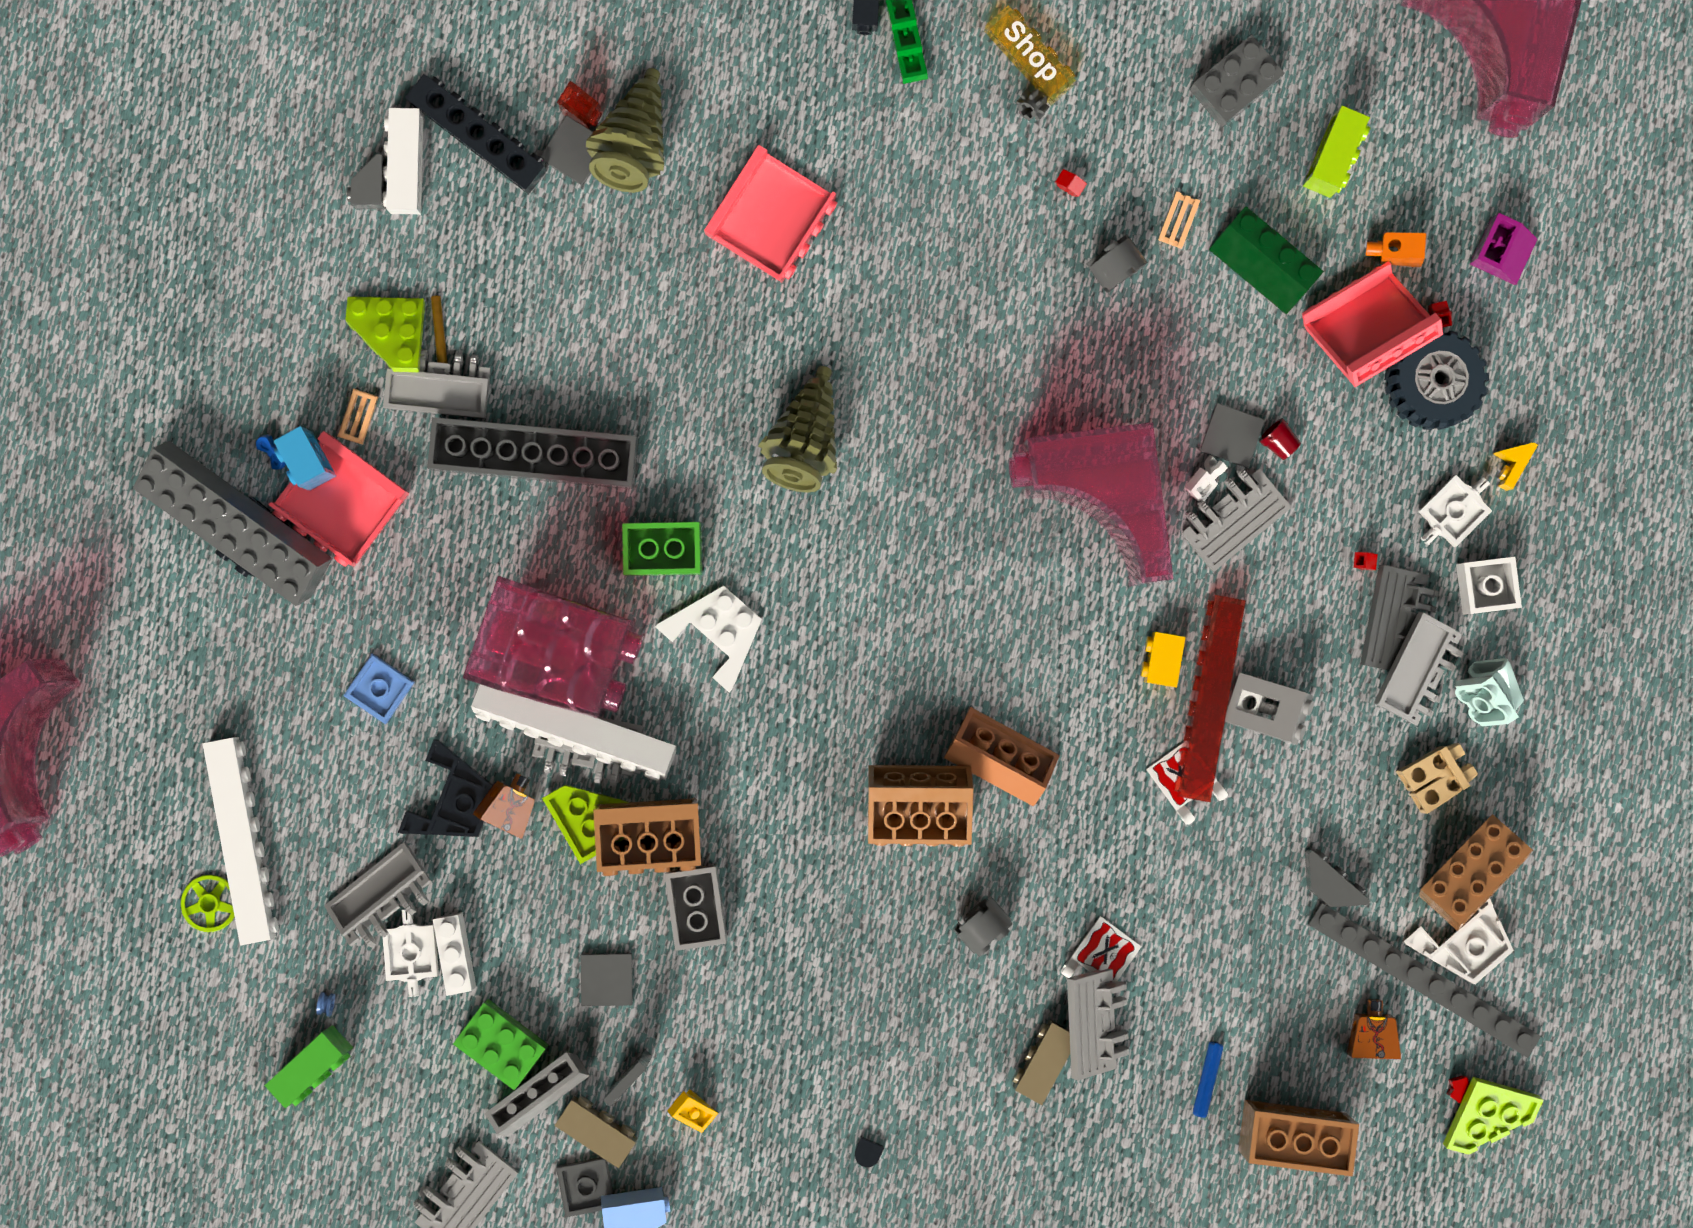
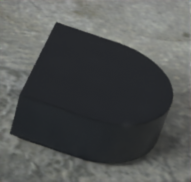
[855,1136,884,1167]

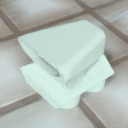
[1455,658,1524,726]

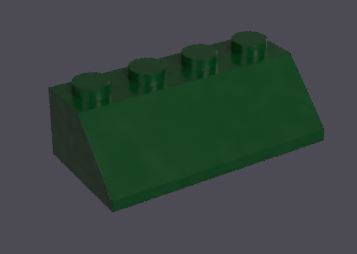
[1209,206,1324,314]

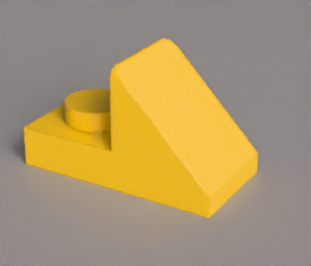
[1493,442,1538,491]
[667,1089,718,1133]

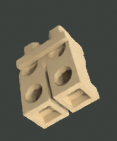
[1396,743,1478,814]

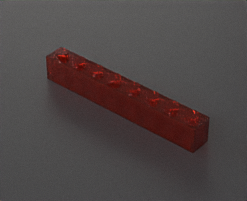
[1174,595,1246,803]

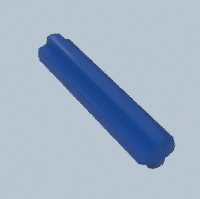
[1193,1042,1223,1118]

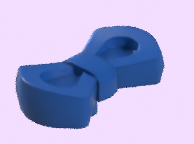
[256,435,286,470]

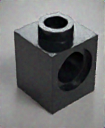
[852,0,879,35]

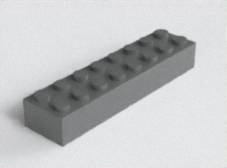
[427,417,639,489]
[133,441,333,606]

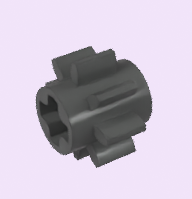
[1016,89,1050,121]

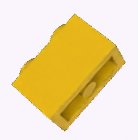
[1141,632,1185,688]

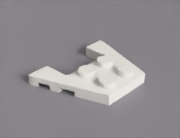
[655,586,762,693]
[1403,898,1514,984]

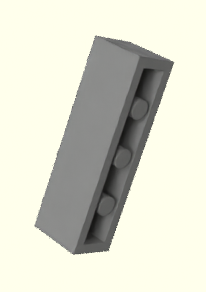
[484,1052,590,1137]

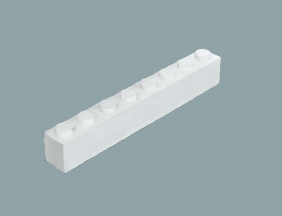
[471,678,676,781]
[203,737,279,946]

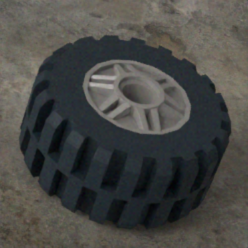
[1384,331,1489,430]

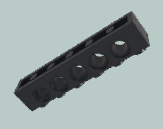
[405,74,547,195]

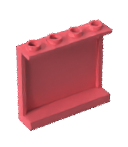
[704,145,838,283]
[1302,261,1443,387]
[268,431,409,567]

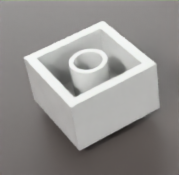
[1456,557,1522,615]

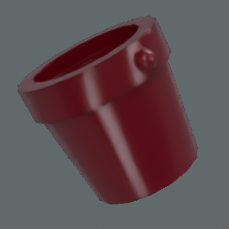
[1259,418,1301,460]

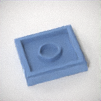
[343,654,415,724]

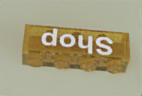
[984,5,1076,106]

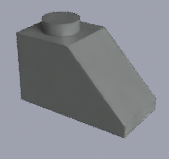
[347,154,386,209]

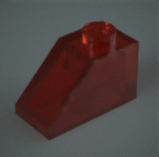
[557,81,602,129]

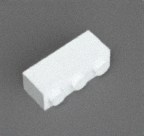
[433,912,476,996]

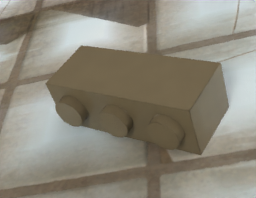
[1012,1019,1070,1105]
[555,1096,638,1169]

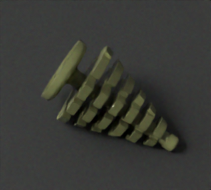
[586,68,664,193]
[758,366,837,493]

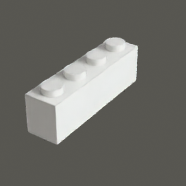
[383,108,423,214]

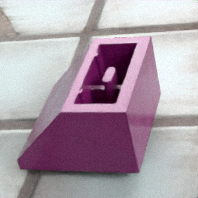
[1470,213,1538,285]

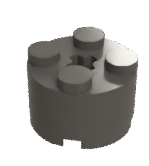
[1086,234,1148,293]
[953,896,1012,957]

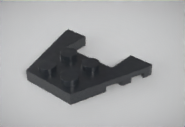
[398,739,493,837]

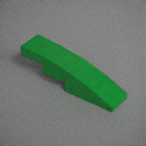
[885,0,928,84]

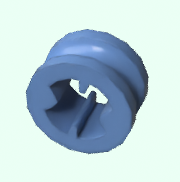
[316,992,335,1017]

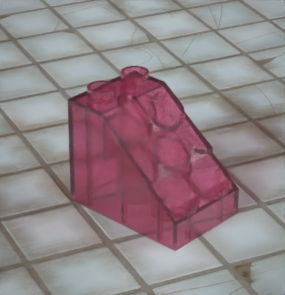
[463,576,643,719]

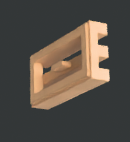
[1158,192,1200,249]
[337,388,379,445]

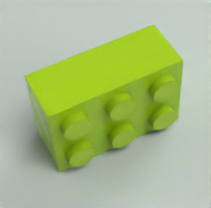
[1303,106,1371,198]

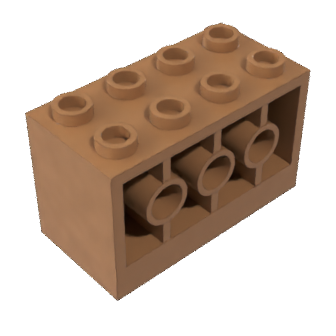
[868,765,973,847]
[594,798,701,876]
[1419,814,1533,931]
[1238,1100,1359,1177]

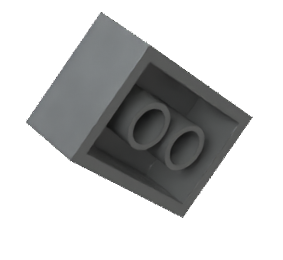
[1190,35,1285,128]

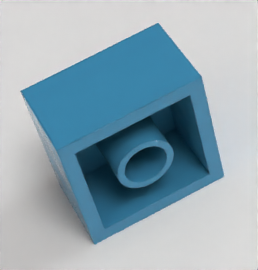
[274,426,336,491]

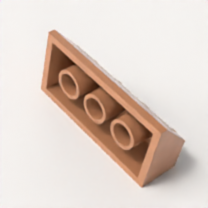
[944,707,1060,807]

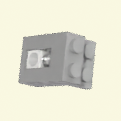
[1224,673,1314,745]

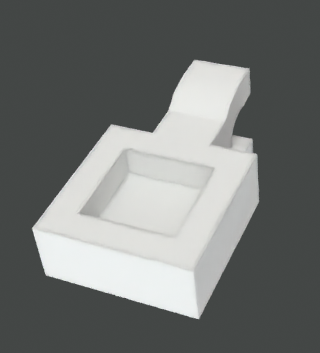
[1185,455,1228,502]

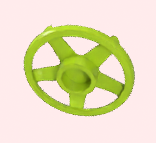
[181,875,235,932]

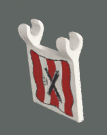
[1146,740,1228,824]
[1060,916,1142,984]

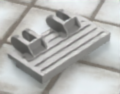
[383,349,491,419]
[1181,468,1292,572]
[1374,612,1464,726]
[532,714,644,787]
[324,842,432,948]
[1067,969,1129,1081]
[413,1141,519,1228]

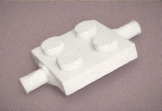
[1418,475,1492,547]
[383,909,439,997]

